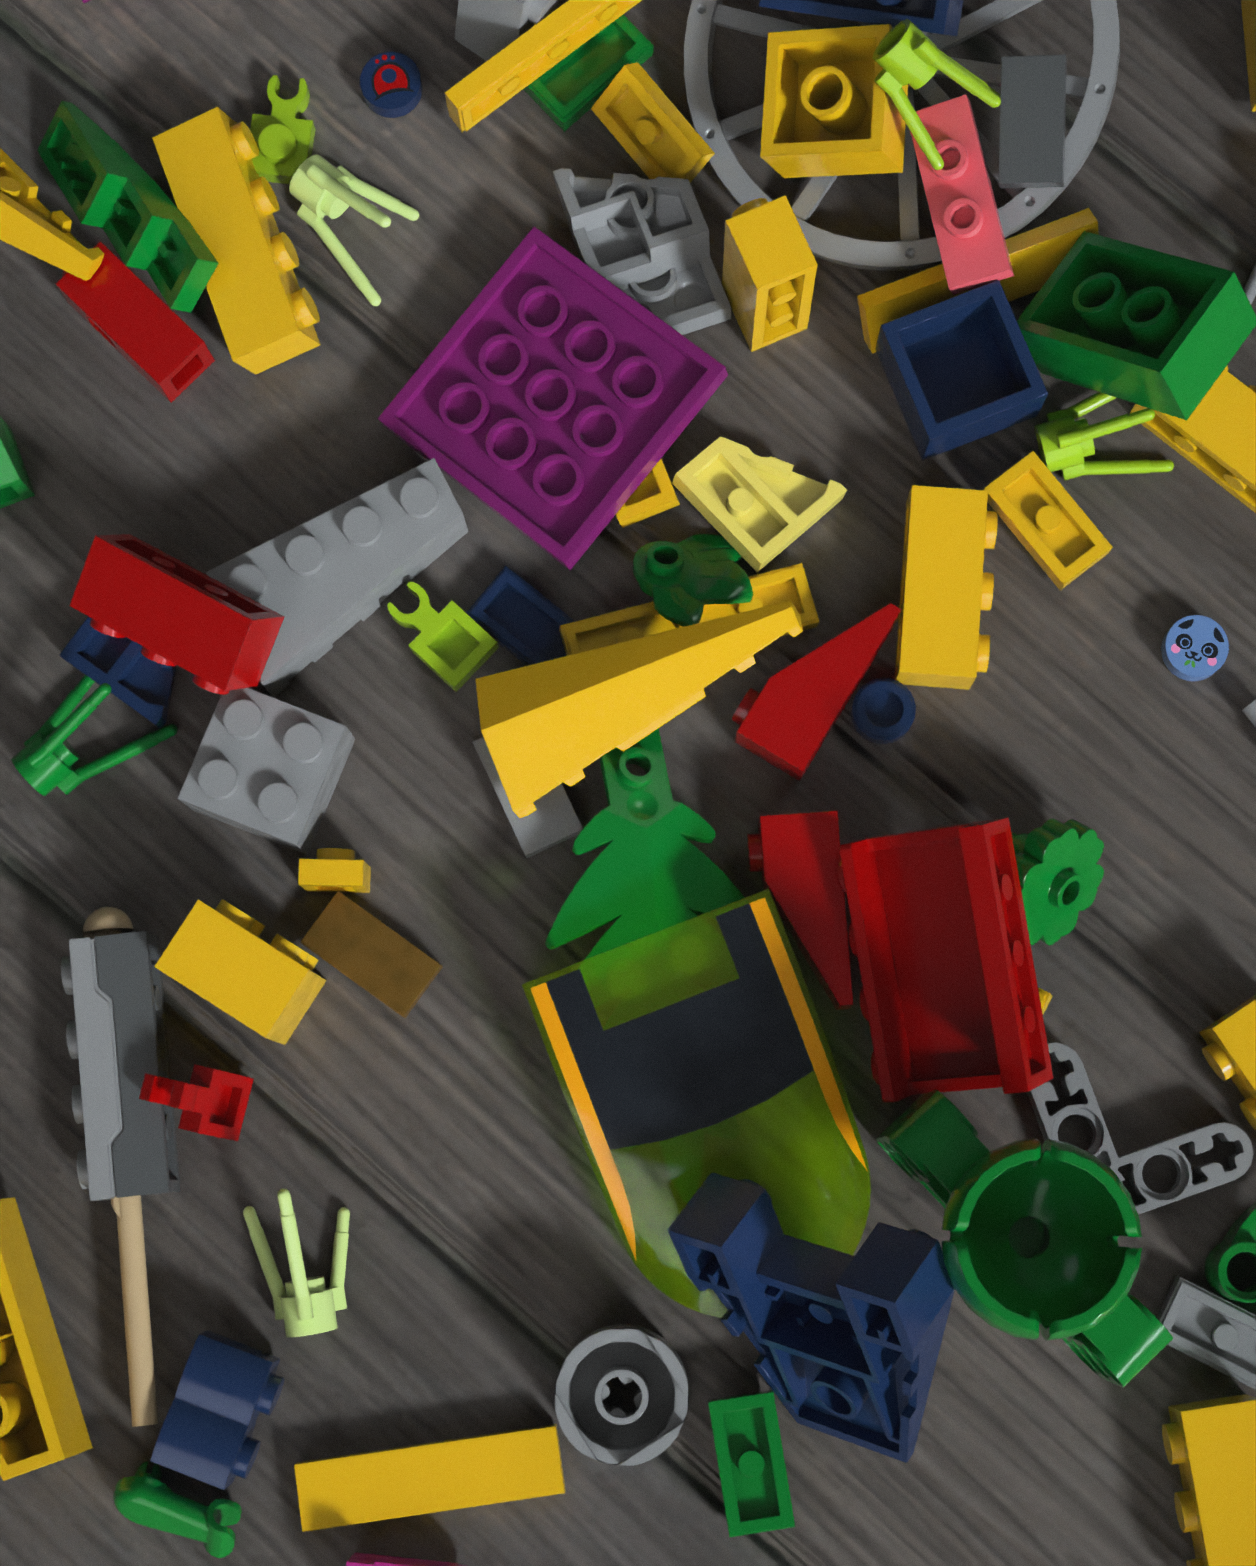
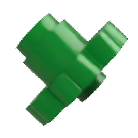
[1012,818,1104,946]

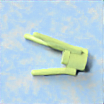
[289,154,419,306]
[243,1188,350,1337]

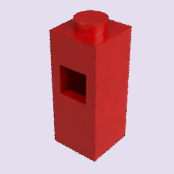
[56,241,215,403]

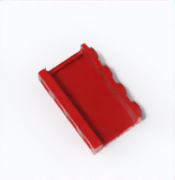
[837,817,1053,1103]

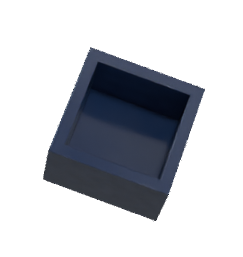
[875,280,1048,461]

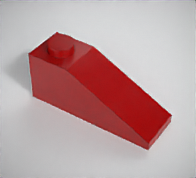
[732,603,902,781]
[747,811,853,1010]

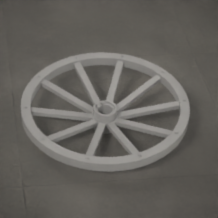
[684,0,1120,271]

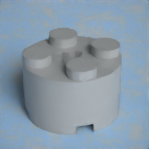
[555,1324,689,1466]

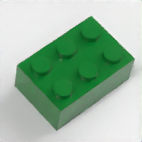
[1017,231,1256,420]

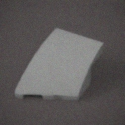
[553,168,731,335]

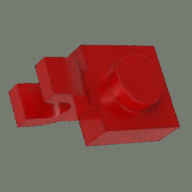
[139,1064,254,1141]

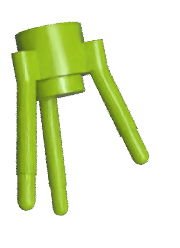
[873,19,1001,170]
[1034,392,1174,481]

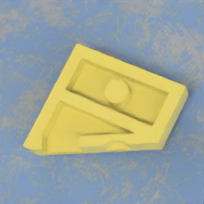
[672,436,847,573]

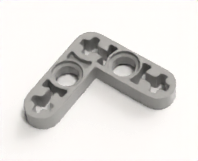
[1027,1042,1254,1215]

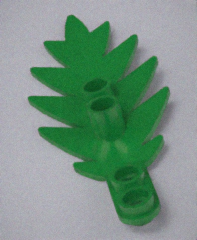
[545,728,749,1202]

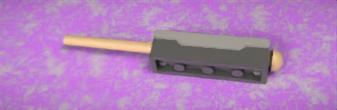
[61,907,181,1427]

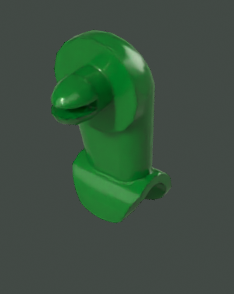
[113,1461,242,1558]

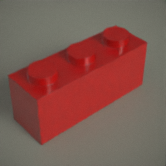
[69,534,285,695]

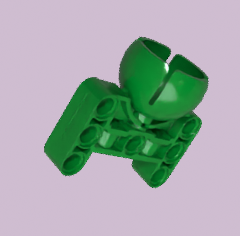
[876,1089,1173,1388]

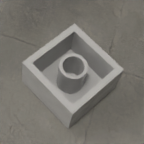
[177,688,355,855]

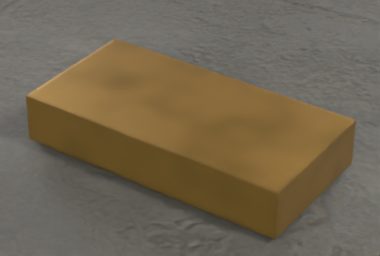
[300,891,443,1018]

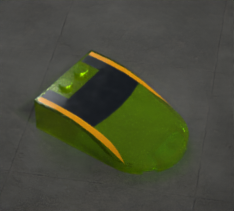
[522,889,871,1318]

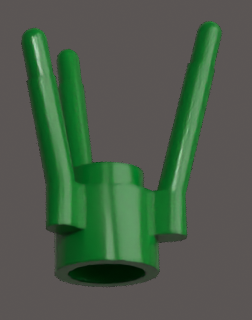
[11,675,178,796]

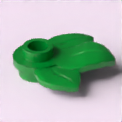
[632,534,753,627]

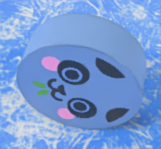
[1161,615,1229,681]

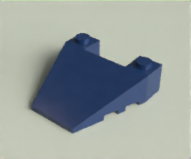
[667,1172,955,1463]

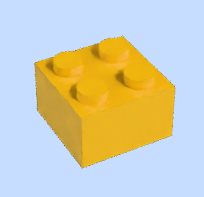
[760,24,908,178]
[154,899,327,1045]

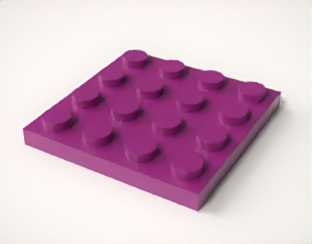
[377,227,729,570]

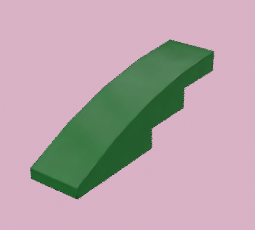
[37,100,218,313]

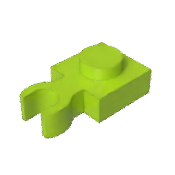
[250,75,316,184]
[387,582,499,692]

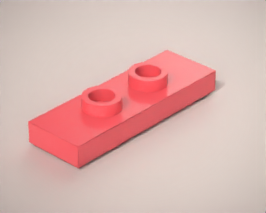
[910,94,1014,295]

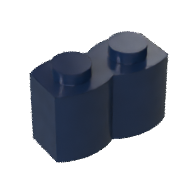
[150,1330,285,1490]

